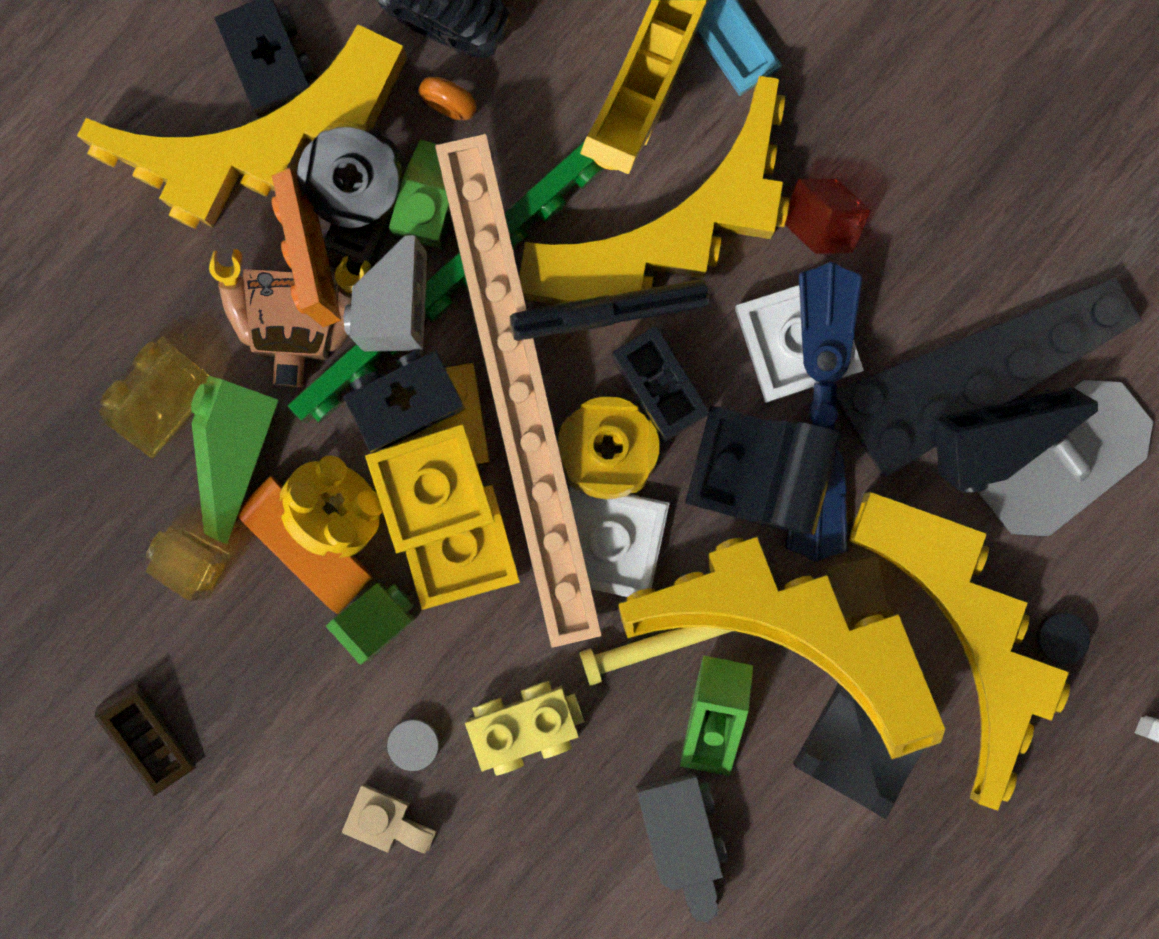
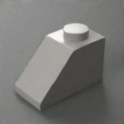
[344,236,427,352]

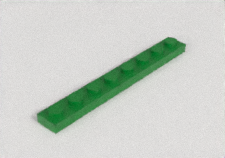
[287,141,604,423]

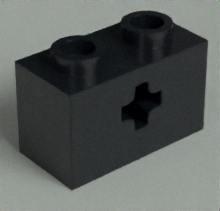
[214,0,318,119]
[611,325,710,443]
[343,348,466,453]

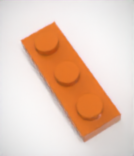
[271,168,341,328]

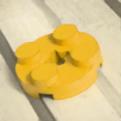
[558,397,659,499]
[279,455,383,558]

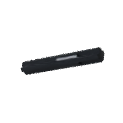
[510,279,709,341]

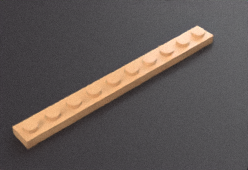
[435,134,601,648]

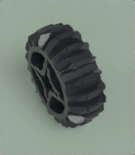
[377,0,511,58]

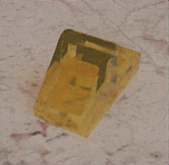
[826,557,894,631]

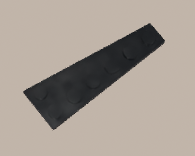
[836,277,1142,478]

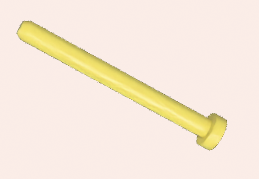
[579,627,733,686]

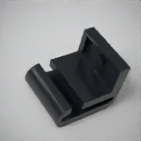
[685,406,841,535]

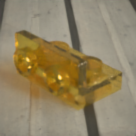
[99,336,211,459]

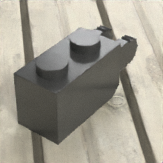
[636,772,729,923]

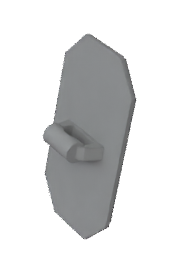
[980,380,1153,536]

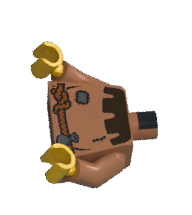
[209,249,371,387]

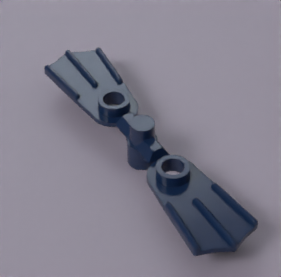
[785,261,863,562]

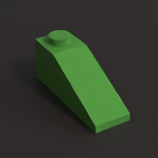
[191,376,278,544]

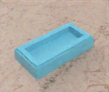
[696,0,782,96]

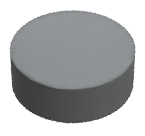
[387,719,439,771]

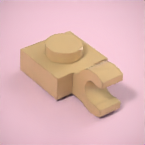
[342,784,437,854]

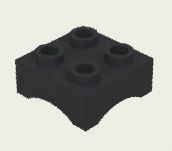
[793,683,926,819]

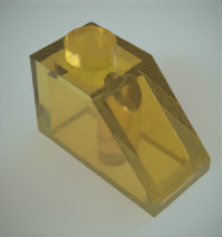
[145,526,232,601]

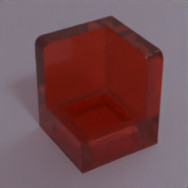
[785,178,871,254]

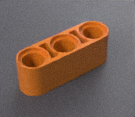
[237,475,374,614]

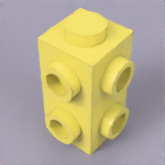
[465,681,585,776]

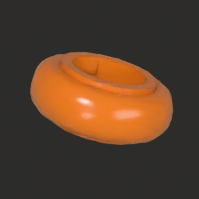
[418,76,477,121]

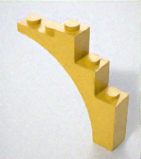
[580,0,709,174]
[77,24,407,229]
[519,76,789,305]
[848,492,1070,811]
[618,537,945,759]

